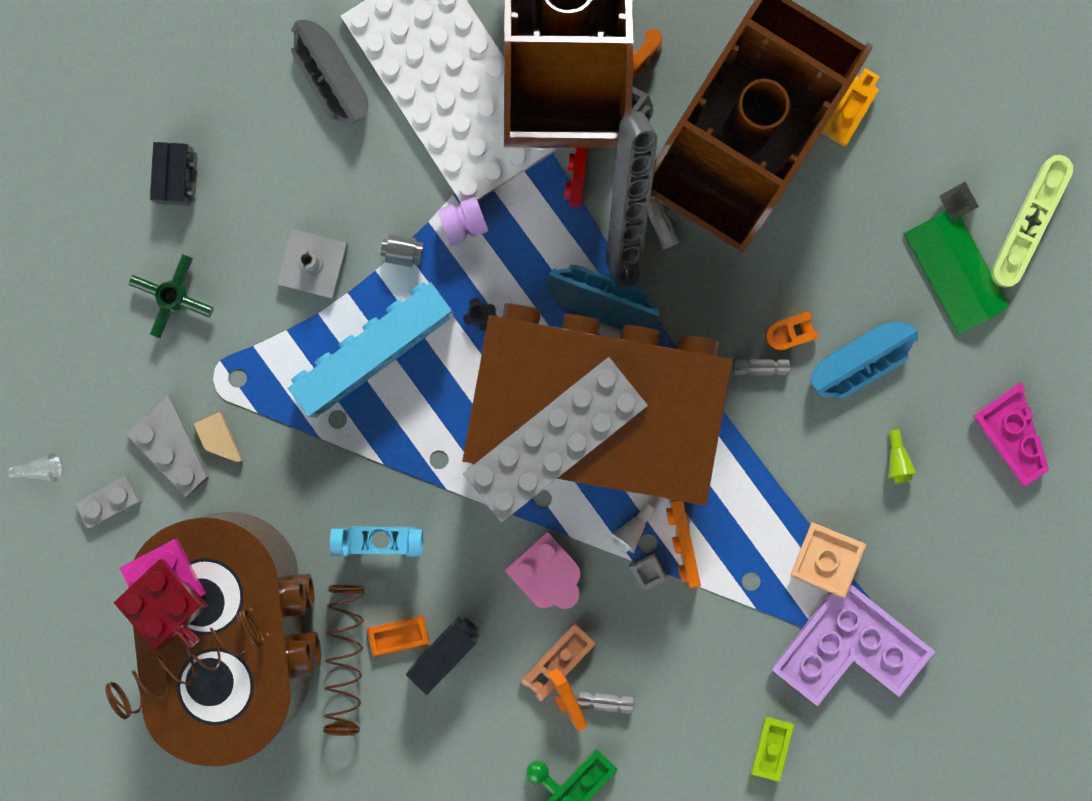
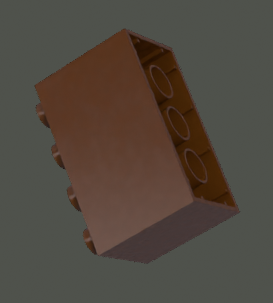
[462,303,732,506]

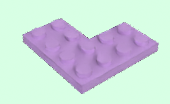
[770,585,935,707]

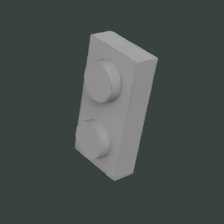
[74,475,142,529]

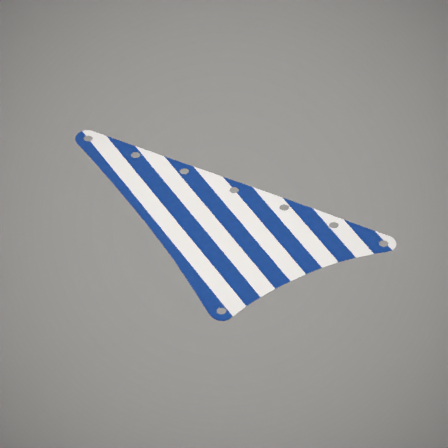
[213,153,872,627]

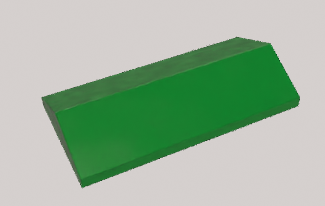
[903,206,1009,334]

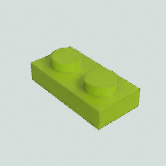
[750,716,794,782]

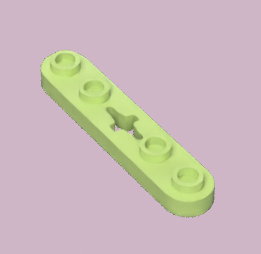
[991,155,1073,288]

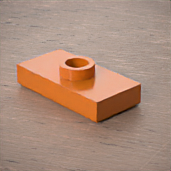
[548,669,587,732]

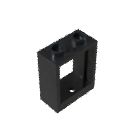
[405,616,479,696]

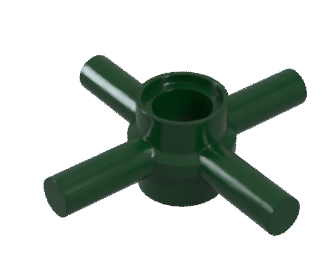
[129,254,214,338]

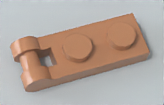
[519,623,596,702]

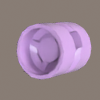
[438,196,488,245]

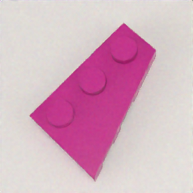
[972,382,1049,487]

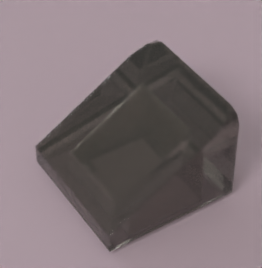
[939,182,979,221]

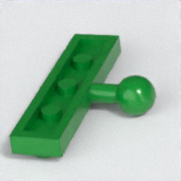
[526,748,618,801]

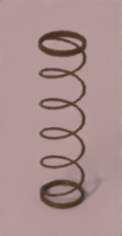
[323,585,365,736]
[105,609,264,720]

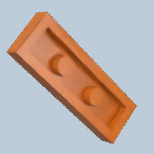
[666,500,701,588]

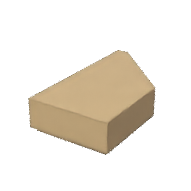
[194,412,243,462]

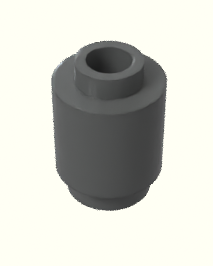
[381,234,424,267]

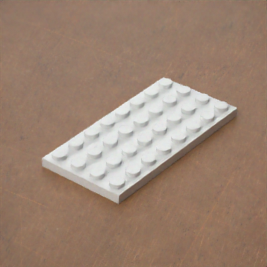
[341,0,560,202]

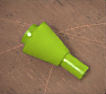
[888,429,917,484]

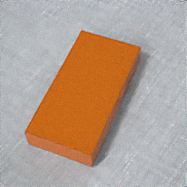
[367,615,430,657]

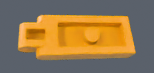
[821,68,880,147]

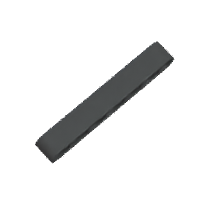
[605,111,658,287]

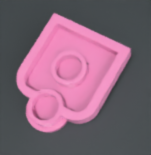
[505,531,580,609]

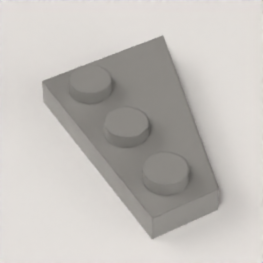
[126,395,209,497]

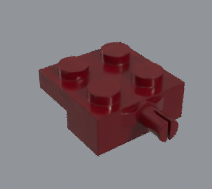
[113,559,209,650]

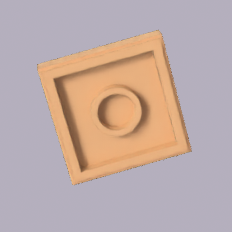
[790,522,867,599]

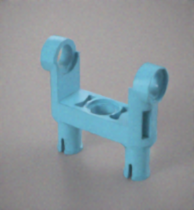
[330,526,424,557]

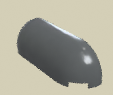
[291,20,369,124]

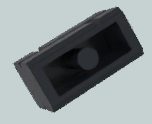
[150,142,198,206]

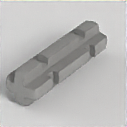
[733,359,790,375]
[577,692,634,714]

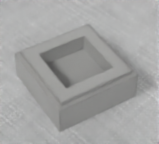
[629,552,668,592]

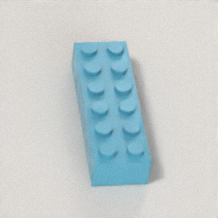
[287,282,455,418]

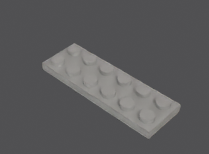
[463,357,648,523]

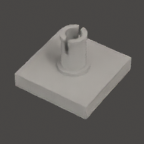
[277,229,348,300]

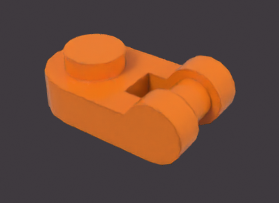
[633,29,662,79]
[765,311,820,351]

